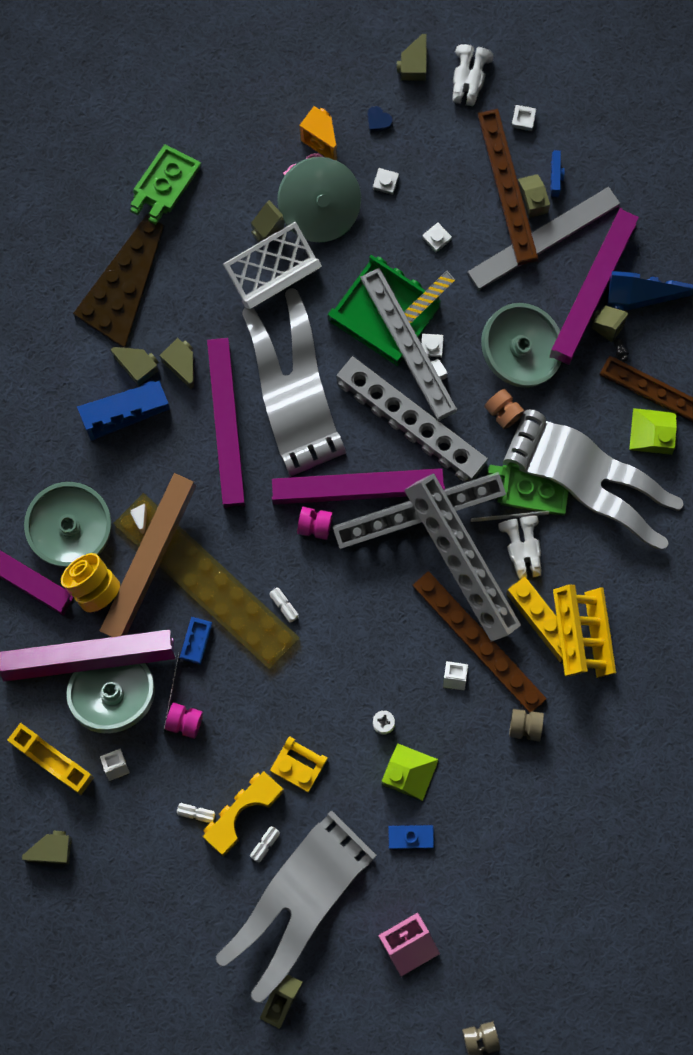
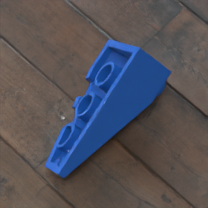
[607,271,693,311]

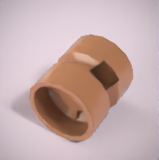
[484,389,525,429]

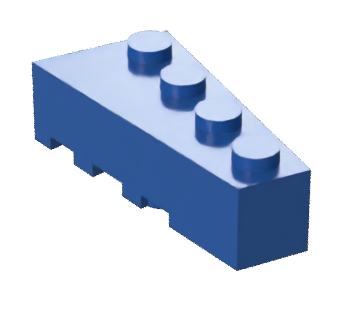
[77,381,170,441]

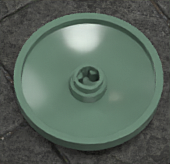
[277,157,361,242]
[481,303,561,387]
[24,482,112,568]
[67,663,155,733]

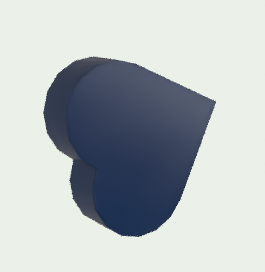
[368,106,392,132]

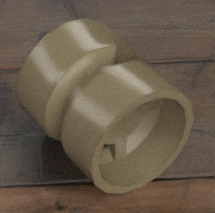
[509,709,544,742]
[462,1021,501,1055]

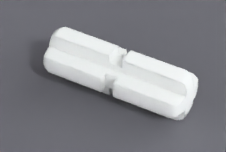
[270,588,299,623]
[177,803,215,823]
[250,826,280,863]

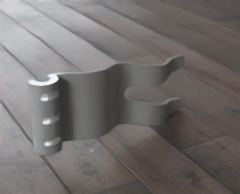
[242,288,346,477]
[503,410,683,550]
[216,810,377,1003]

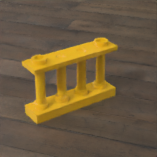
[553,584,616,678]

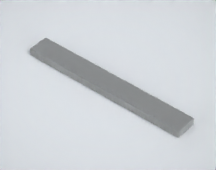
[467,187,620,290]
[360,268,457,421]

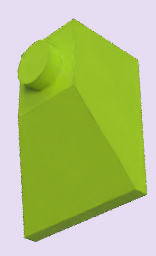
[629,408,677,455]
[381,744,439,801]

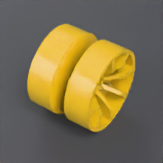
[61,553,120,612]

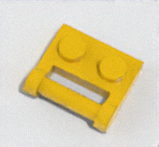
[270,736,328,793]

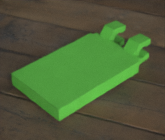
[130,144,201,225]
[487,462,568,515]

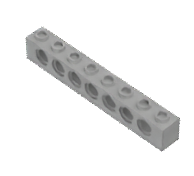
[336,356,488,482]
[333,472,506,549]
[404,474,521,642]

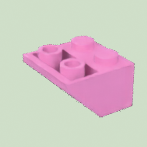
[379,913,440,976]

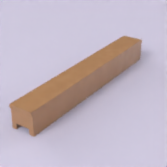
[100,473,197,637]

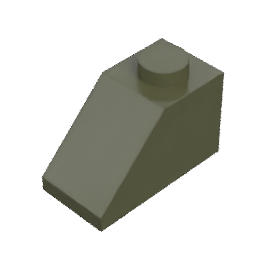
[397,34,426,80]
[518,174,550,218]
[251,200,284,242]
[591,306,628,343]
[160,338,194,389]
[111,347,159,386]
[22,831,71,864]
[260,974,303,1029]

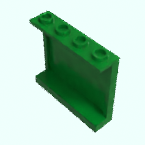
[327,255,441,367]

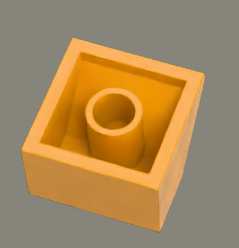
[299,106,337,160]

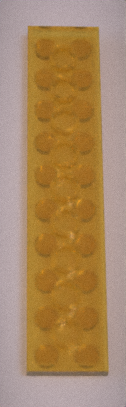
[113,493,300,670]

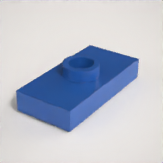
[550,150,564,197]
[179,617,213,665]
[388,825,433,849]

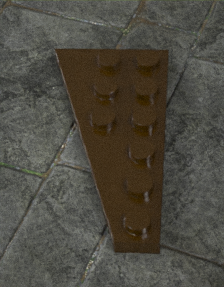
[73,214,164,348]

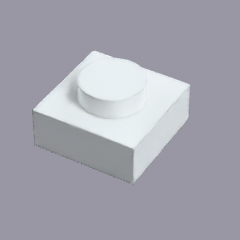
[512,105,536,131]
[373,168,399,195]
[422,222,452,252]
[421,334,443,357]

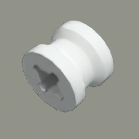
[373,711,395,735]

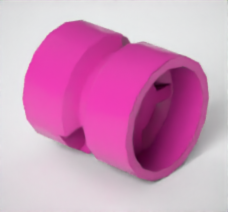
[297,507,333,540]
[165,702,203,739]

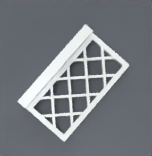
[223,222,322,309]

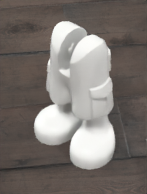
[453,45,494,106]
[498,516,541,580]

